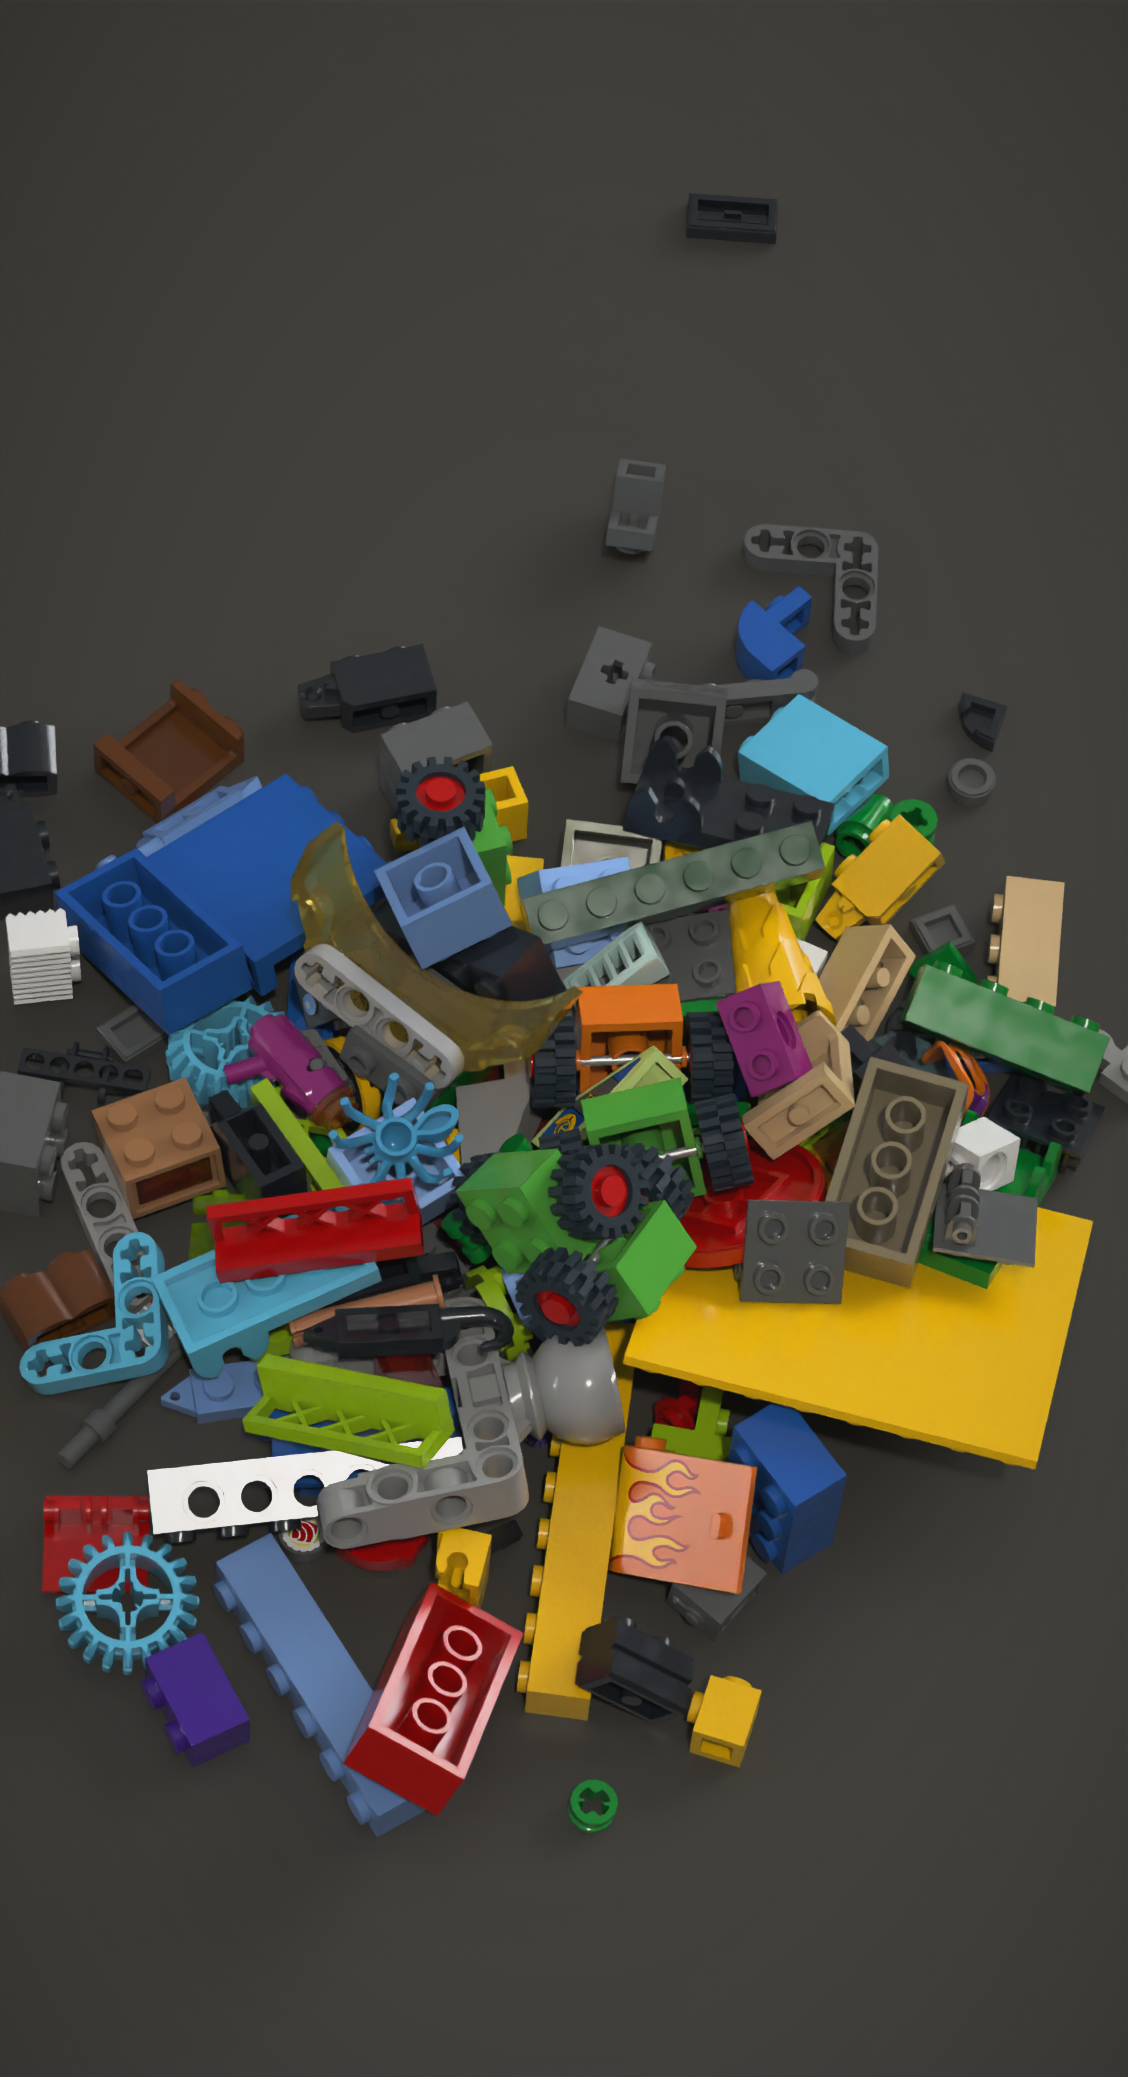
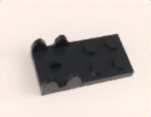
[623,736,835,851]

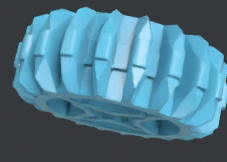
[166,995,285,1108]
[56,1531,199,1676]

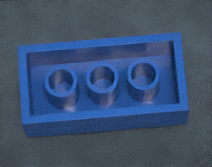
[54,848,252,1035]

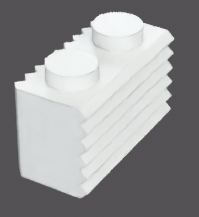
[6,908,81,1005]

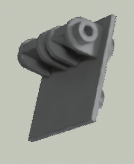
[633,910,736,1003]
[932,1163,1038,1268]
[734,1199,850,1304]

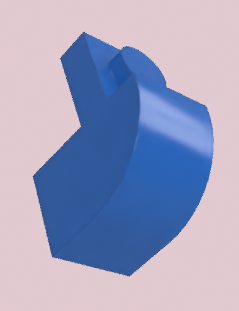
[735,586,812,681]

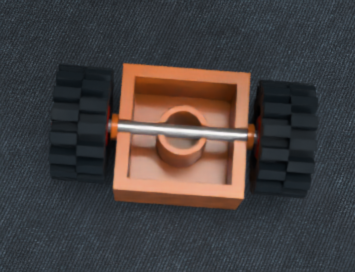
[528,984,734,1108]

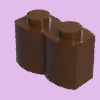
[0,1249,115,1352]

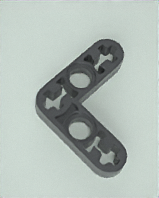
[742,524,879,654]

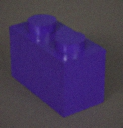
[140,1632,250,1768]

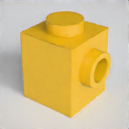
[687,1675,762,1768]

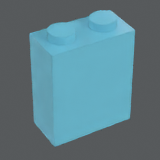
[738,694,889,836]

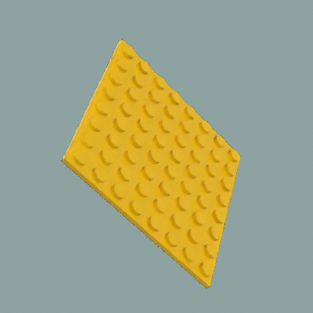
[623,1152,1093,1470]

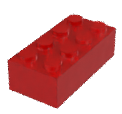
[343,1582,524,1816]

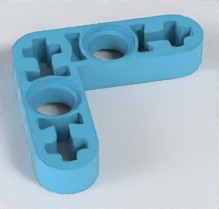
[19,1232,170,1395]

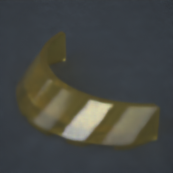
[290,822,583,1071]

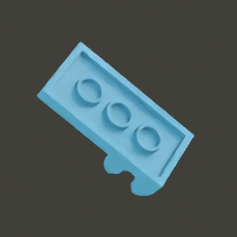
[151,1206,382,1378]

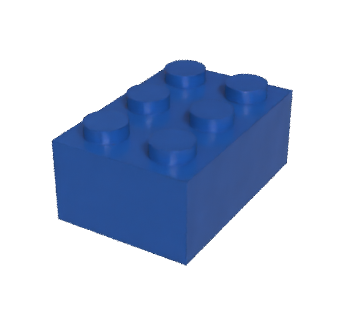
[728,1403,847,1574]

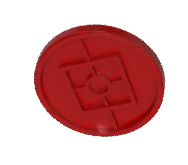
[680,1135,828,1268]

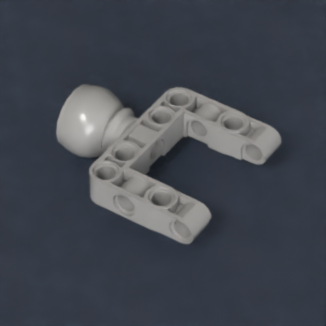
[289,1297,625,1549]

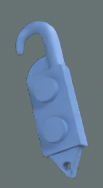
[94,776,262,871]
[161,1355,290,1424]

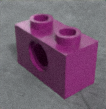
[715,981,813,1097]

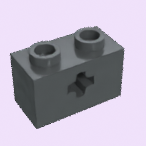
[566,626,657,743]

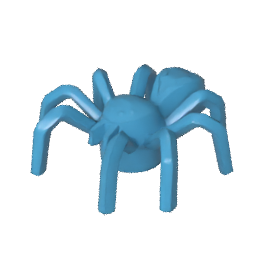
[328,1072,464,1204]

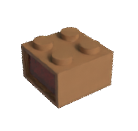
[91,1077,226,1219]

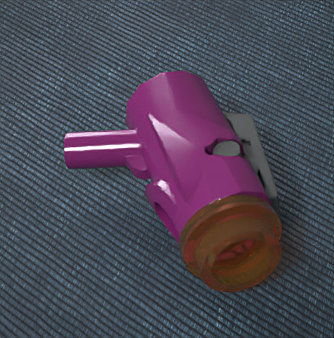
[223,1014,358,1132]

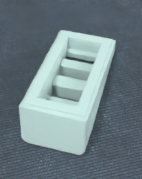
[563,921,670,1009]

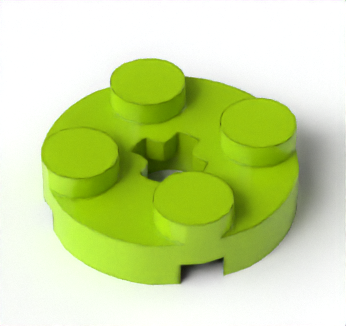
[463,1265,533,1362]

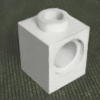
[943,1117,1021,1191]

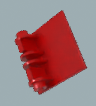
[42,1495,150,1594]

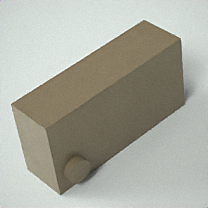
[825,1056,969,1288]

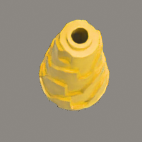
[727,891,836,1027]

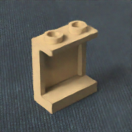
[742,1011,855,1160]

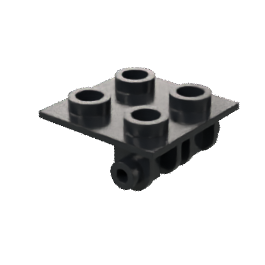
[987,1071,1105,1173]

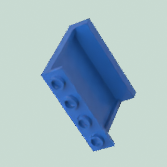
[147,774,392,996]

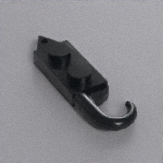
[303,1304,514,1359]

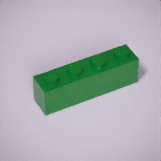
[898,961,1110,1095]

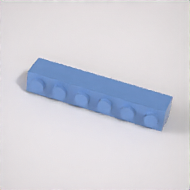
[212,1533,426,1837]

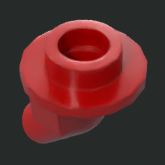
[654,1378,700,1431]

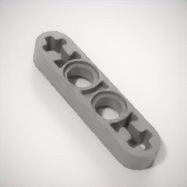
[294,944,465,1089]
[60,1142,151,1312]

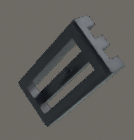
[686,193,778,244]

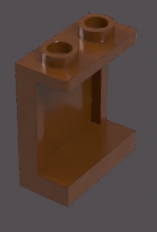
[93,679,244,824]

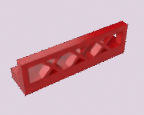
[206,1177,424,1283]

